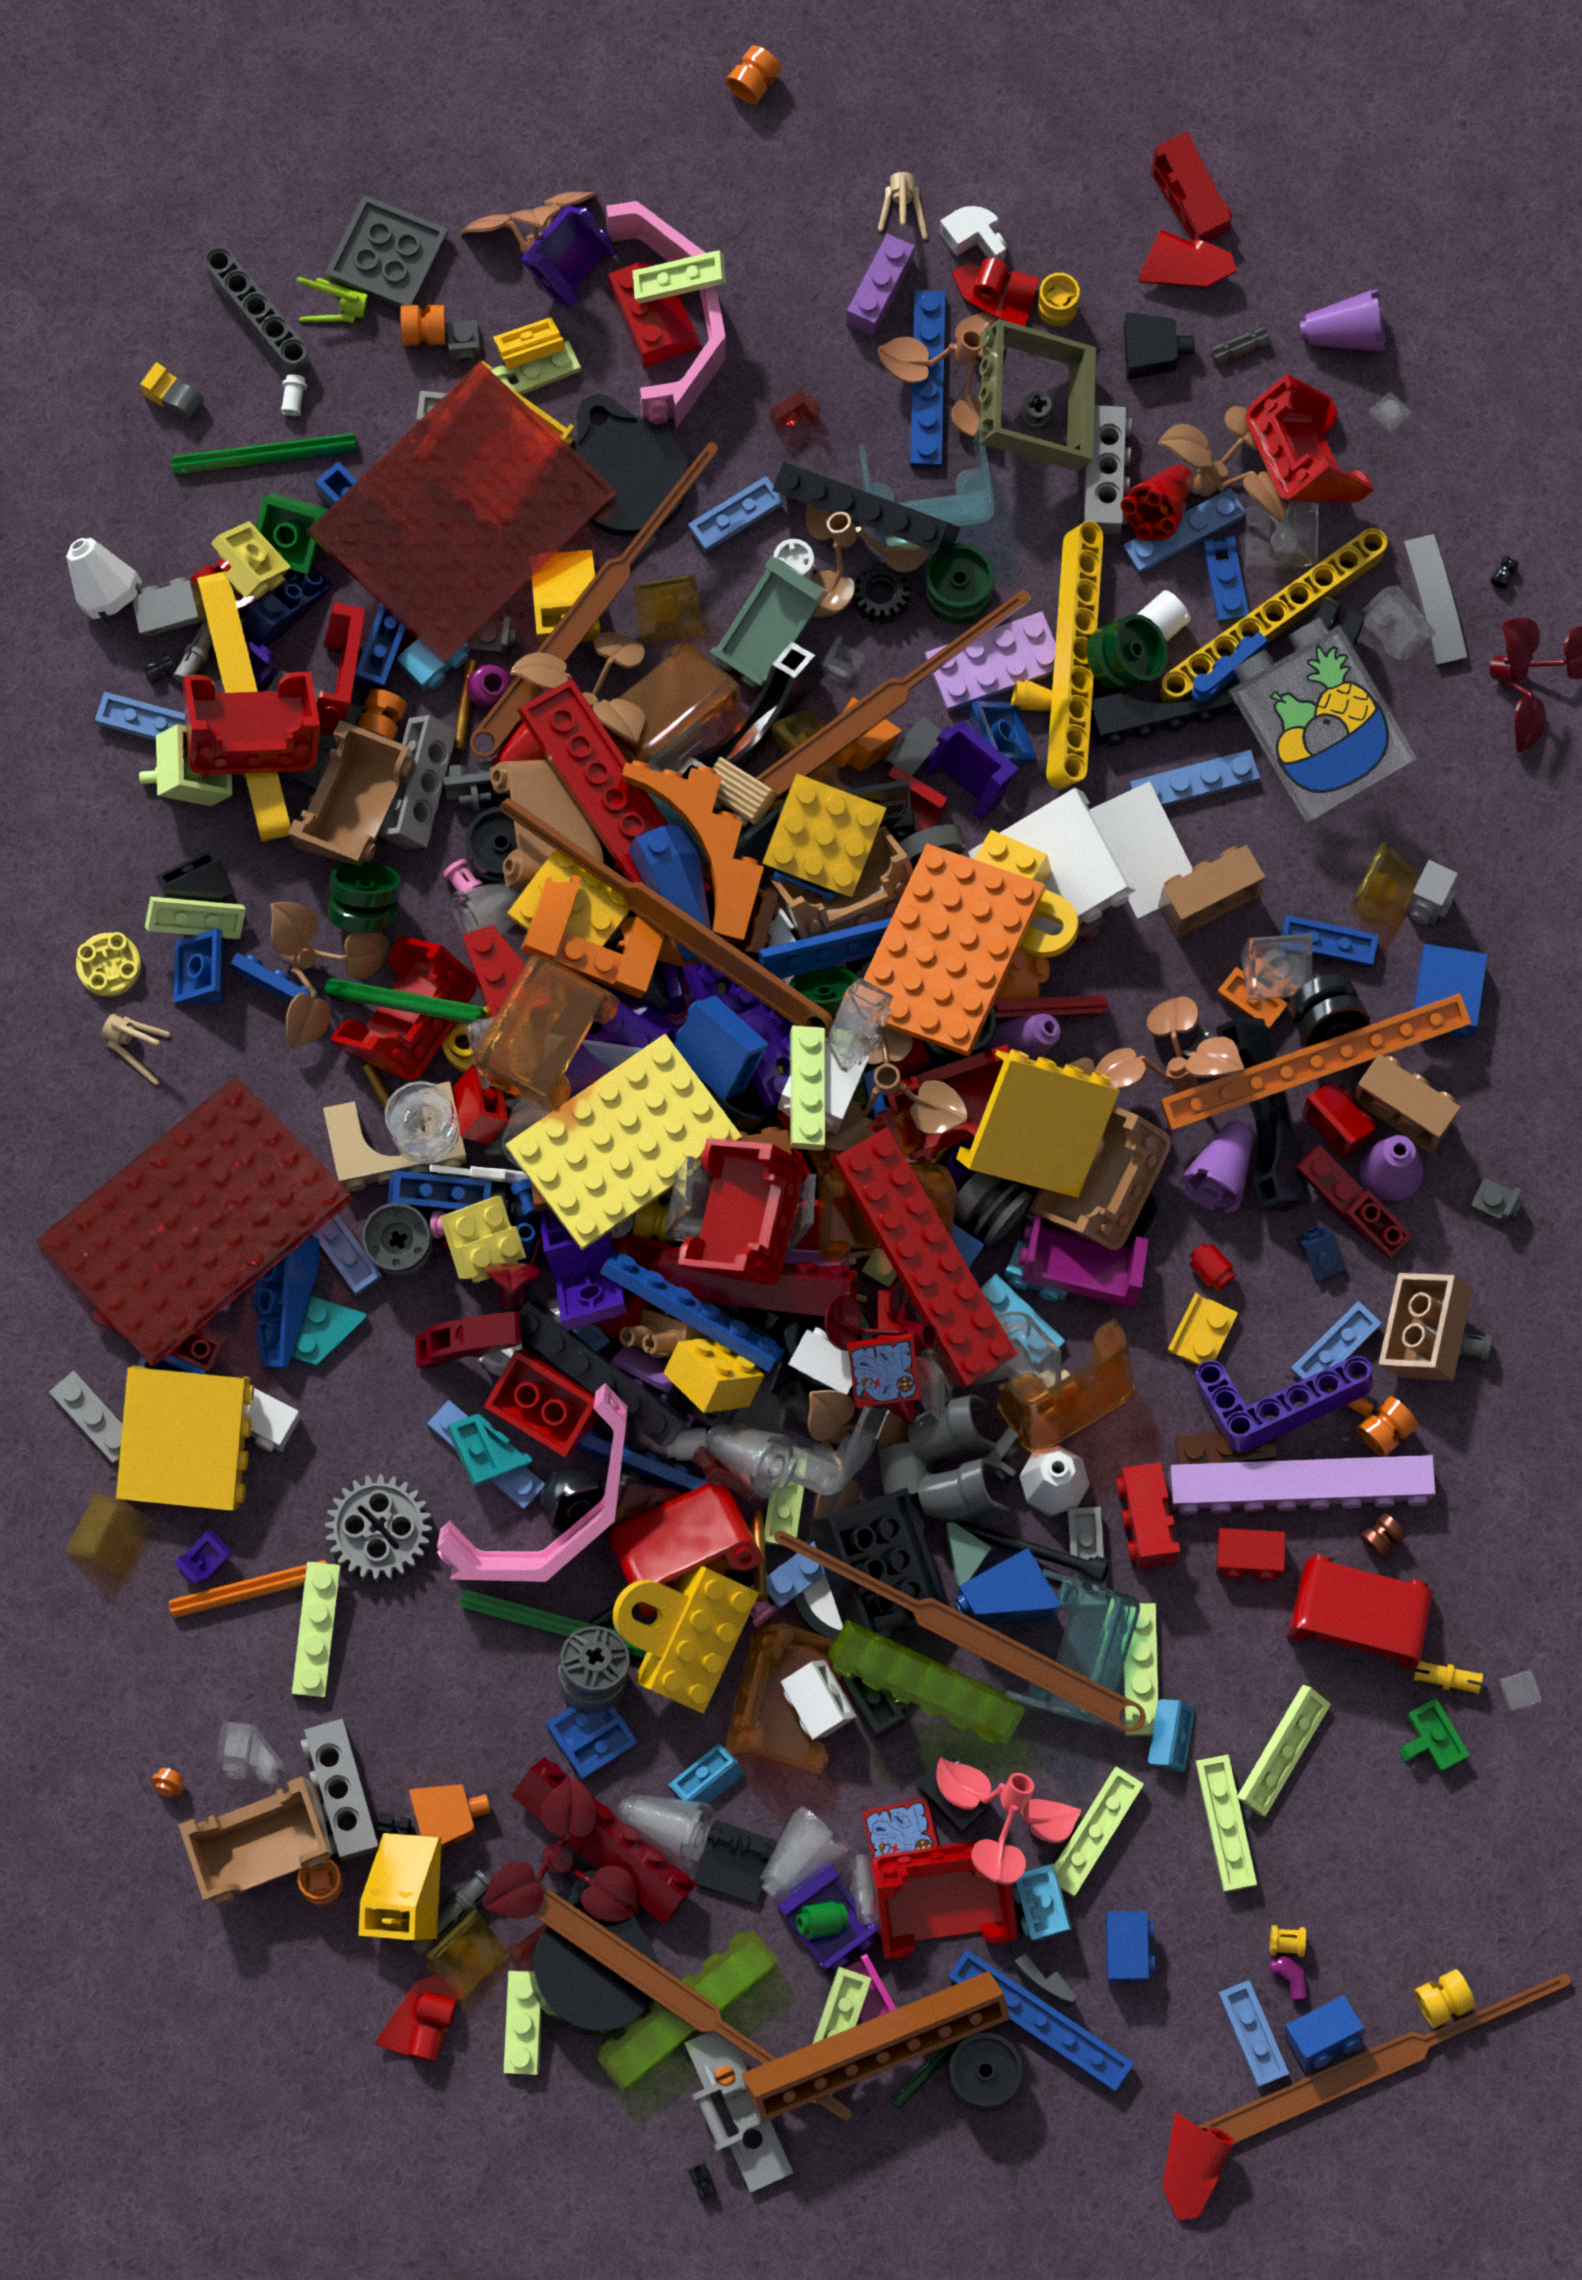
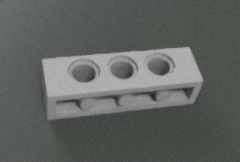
[1083,406,1132,535]
[378,715,457,850]
[300,1718,379,1862]

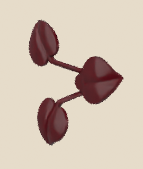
[1489,617,1582,753]
[437,1226,543,1308]
[824,1280,938,1422]
[483,1776,638,1922]

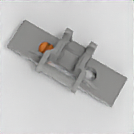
[684,2031,793,2193]

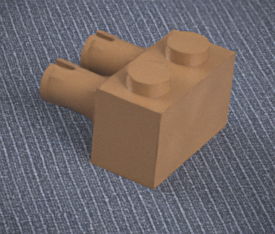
[620,1307,709,1358]

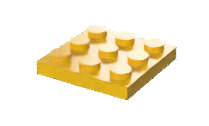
[762,773,886,898]
[507,849,631,947]

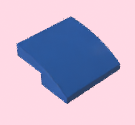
[545,1706,638,1779]

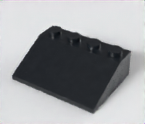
[808,1487,947,1648]

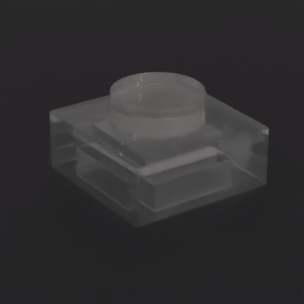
[1367,391,1412,436]
[1498,1669,1542,1712]

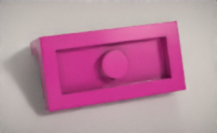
[845,1954,896,2023]

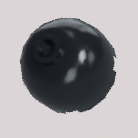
[540,1467,605,1532]

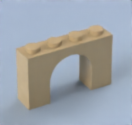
[323,1081,467,1191]

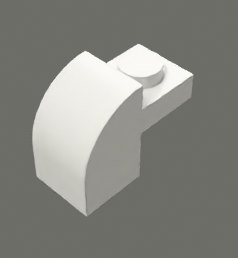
[939,206,1007,262]

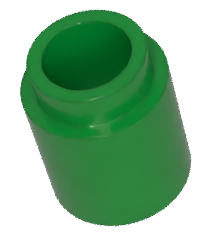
[796,1901,848,1940]

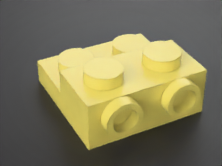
[211,521,291,600]
[440,1196,526,1283]

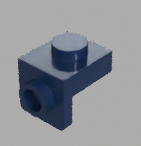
[1296,1226,1346,1281]

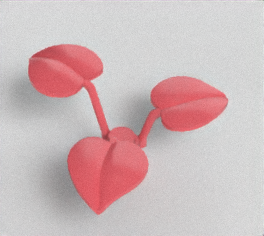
[936,1757,1081,1885]

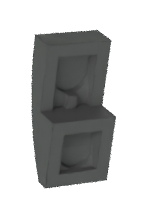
[885,717,943,777]
[1013,1953,1077,2006]

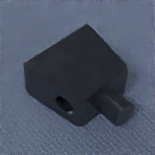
[1124,313,1195,379]

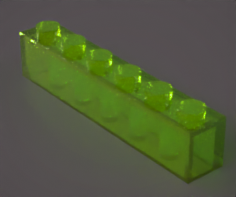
[828,1620,1025,1745]
[596,1929,779,2093]

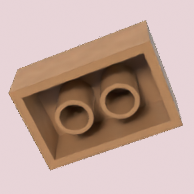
[1158,845,1265,939]
[1352,1054,1460,1154]
[1379,1273,1473,1381]

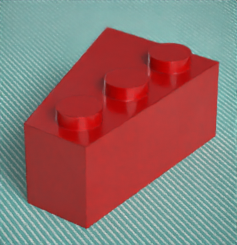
[1151,131,1232,242]
[462,925,557,1034]
[1115,1462,1180,1570]

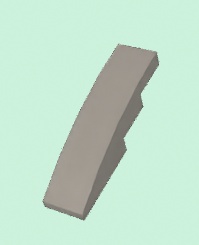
[1403,534,1467,664]

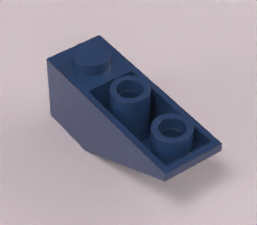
[242,566,334,647]

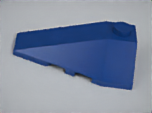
[628,825,711,963]
[246,1236,320,1367]

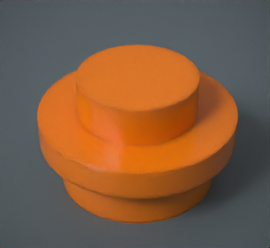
[151,1768,184,1797]

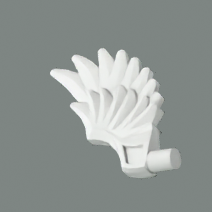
[429,1165,528,1184]

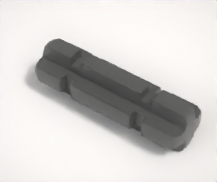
[1211,327,1270,365]

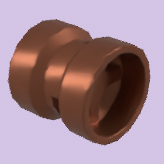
[1360,1513,1406,1559]

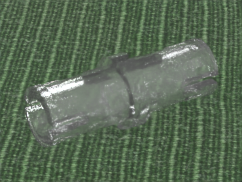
[849,1854,878,1925]

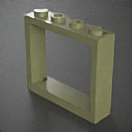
[978,319,1096,471]

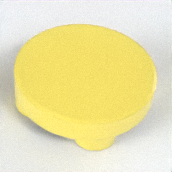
[76,932,141,997]

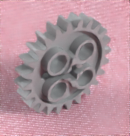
[325,1474,432,1582]

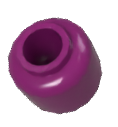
[466,664,511,708]

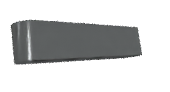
[205,247,309,375]

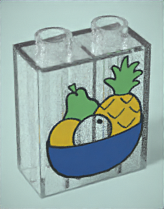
[1229,617,1419,823]

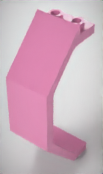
[606,201,726,430]
[437,1383,628,1582]

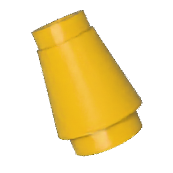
[1011,679,1052,711]

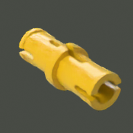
[1414,1660,1483,1695]

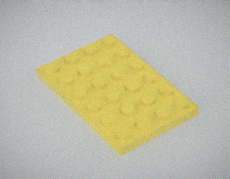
[505,1034,742,1251]

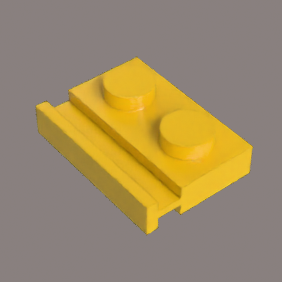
[493,317,566,370]
[1167,1293,1238,1366]

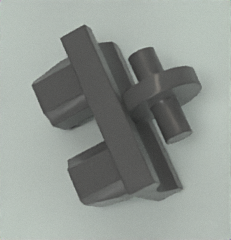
[444,761,504,812]

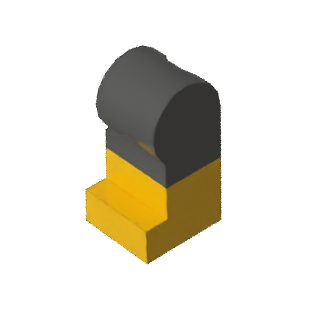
[140,362,204,420]

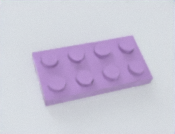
[925,611,1056,712]

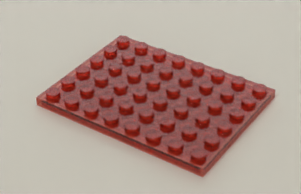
[307,361,617,664]
[36,1076,354,1367]

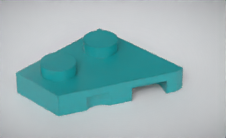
[291,1296,367,1367]
[447,1414,532,1487]

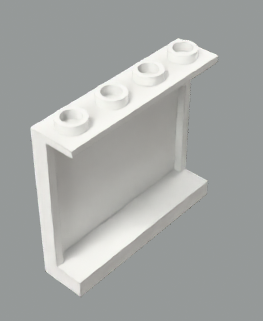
[967,788,1136,935]

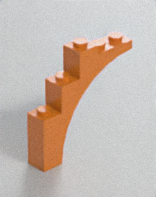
[621,761,764,946]

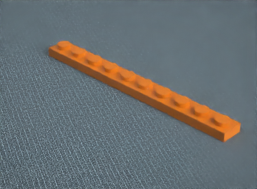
[1159,993,1471,1130]

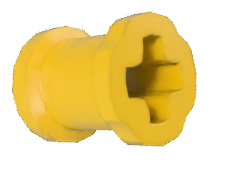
[1269,1925,1306,1957]

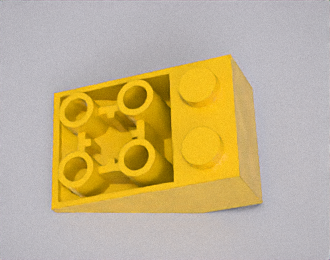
[530,550,600,646]
[358,1833,442,1940]

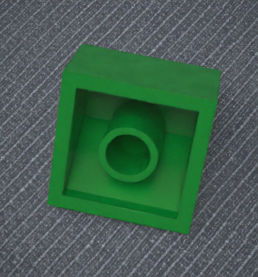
[256,493,332,574]

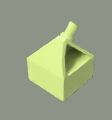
[139,724,232,806]

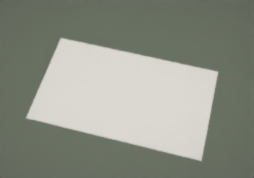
[1089,781,1193,918]

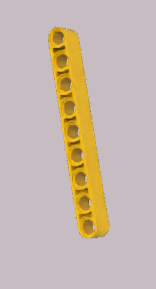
[1046,521,1103,790]
[1160,528,1387,704]
[197,571,291,842]

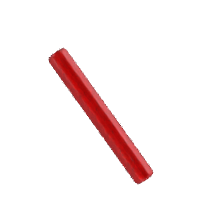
[993,995,1108,1019]

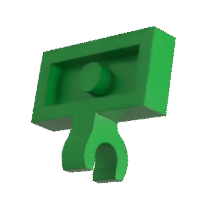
[1399,1698,1470,1773]

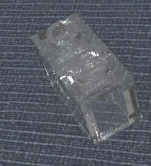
[1362,585,1436,661]

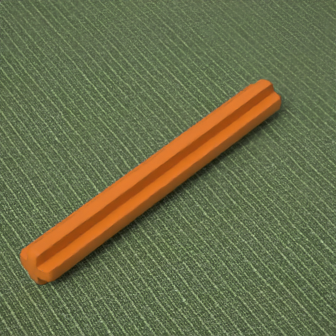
[169,1560,328,1618]

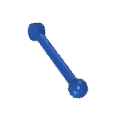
[773,870,836,902]

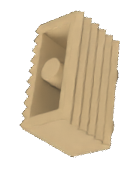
[712,757,778,827]

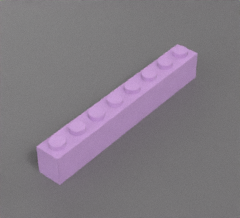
[1168,1455,1435,1515]

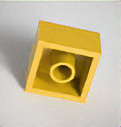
[663,1338,764,1413]

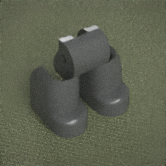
[877,1394,1010,1524]

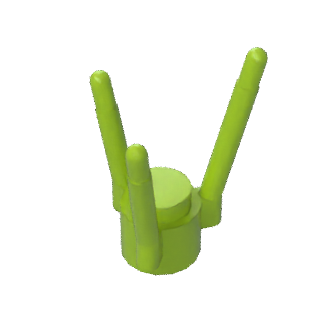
[297,277,368,324]

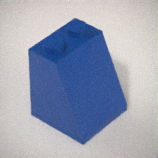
[954,1548,1061,1626]

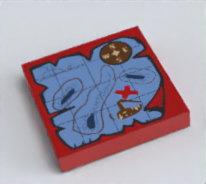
[847,1333,921,1408]
[862,1797,938,1860]

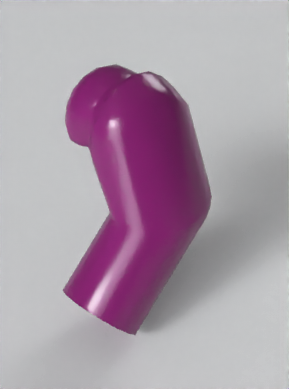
[1269,1956,1308,2001]

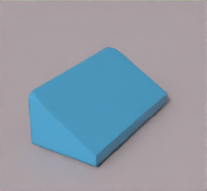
[1148,1699,1195,1773]
[668,1743,744,1815]

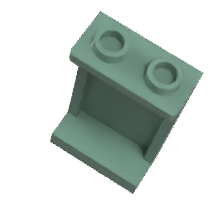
[710,556,829,689]

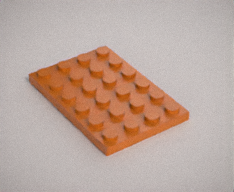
[849,844,1046,1056]

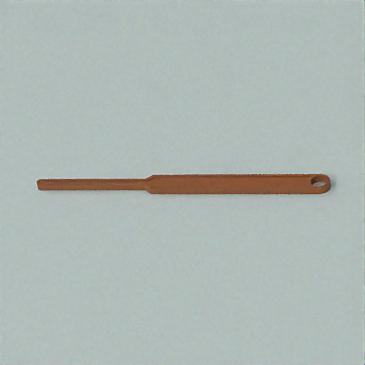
[470,442,718,758]
[712,590,1031,814]
[500,798,834,1037]
[774,1531,1146,1732]
[532,1882,852,2121]
[1198,1974,1571,2144]

